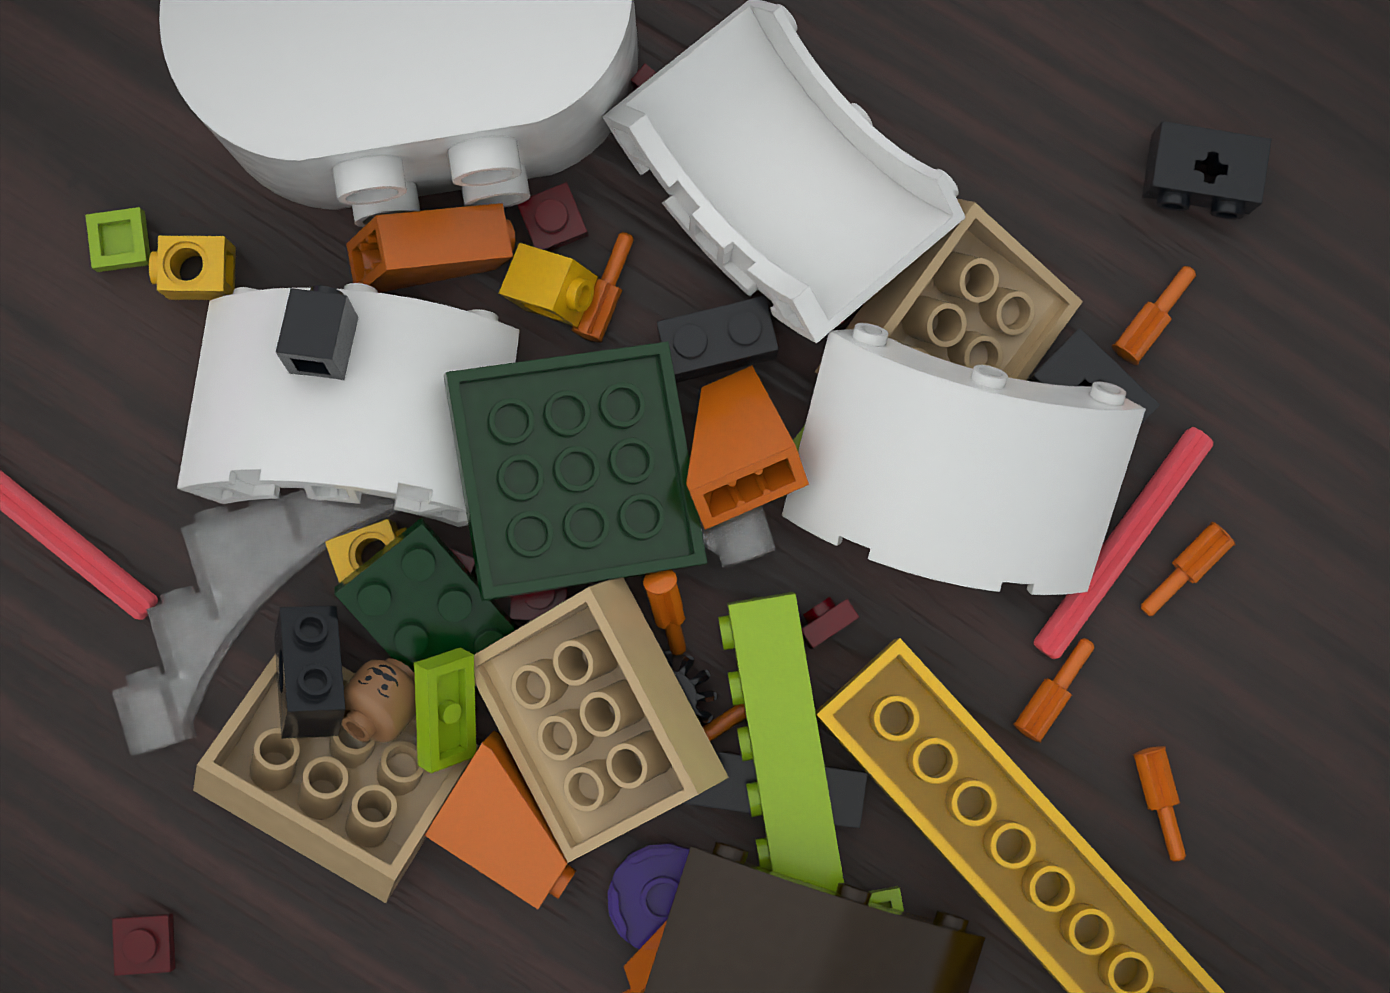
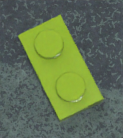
[414,648,476,773]

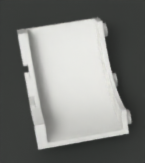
[602,0,966,343]
[177,283,520,527]
[782,323,1146,595]

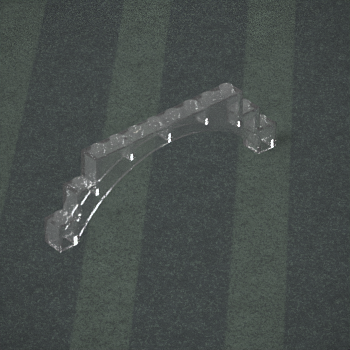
[112,488,776,756]

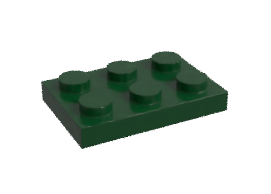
[334,517,519,689]

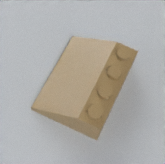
[815,199,1083,381]
[474,578,729,863]
[193,655,479,903]

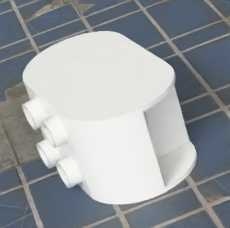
[159,0,639,227]

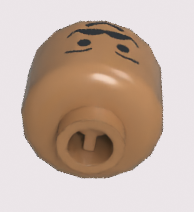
[342,658,416,743]

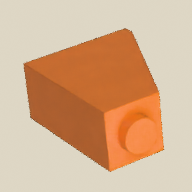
[346,203,515,293]
[686,365,809,530]
[424,731,577,909]

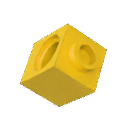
[149,236,236,300]
[498,243,598,327]
[325,519,407,583]

